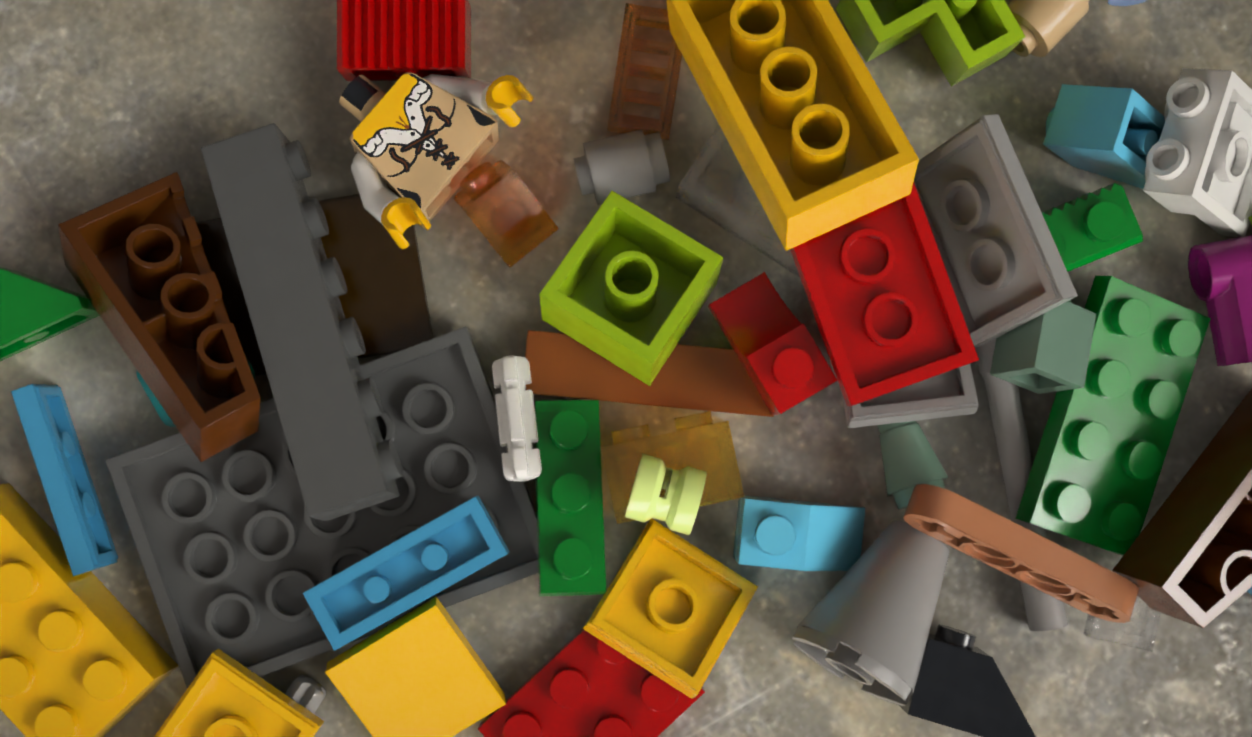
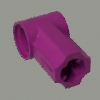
[1188,235,1252,366]

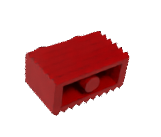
[337,0,471,81]

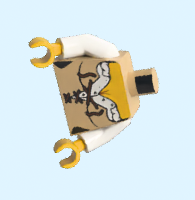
[339,72,534,249]

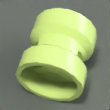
[625,453,707,535]

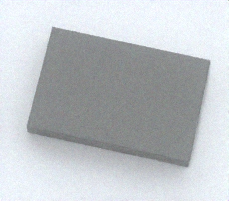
[914,114,1078,347]

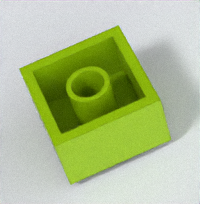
[539,191,723,386]

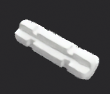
[492,355,542,482]

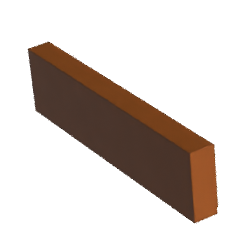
[525,330,774,417]

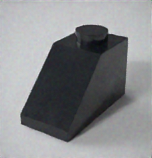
[899,624,1036,737]

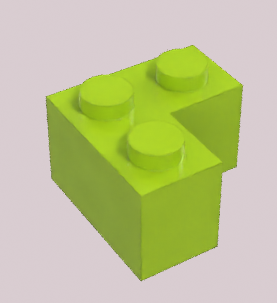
[836,0,1026,87]

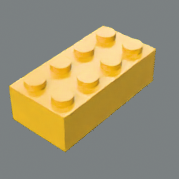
[666,0,919,251]
[0,483,179,737]

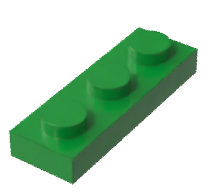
[534,400,606,596]

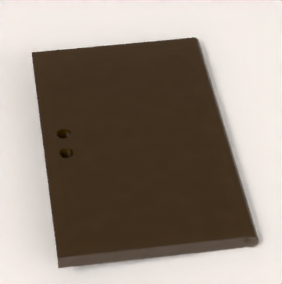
[196,194,434,376]

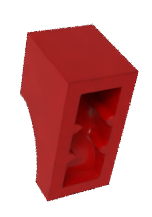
[708,272,838,415]

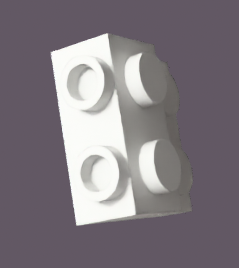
[1143,68,1252,238]

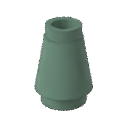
[877,421,949,510]

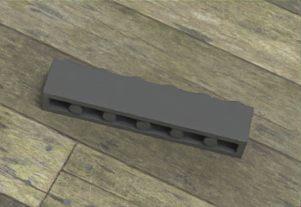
[201,123,403,521]

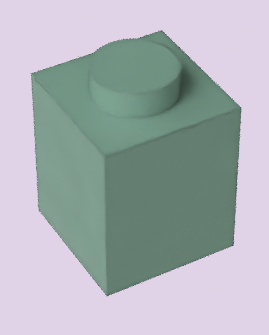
[990,300,1097,394]

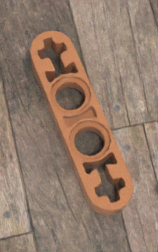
[903,484,1139,623]

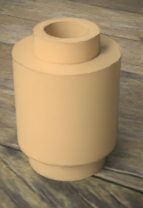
[1007,0,1090,57]

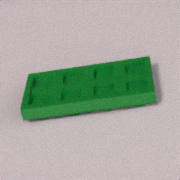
[1015,275,1211,556]

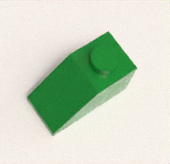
[0,267,100,362]

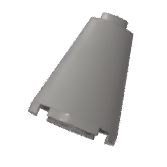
[792,520,950,706]

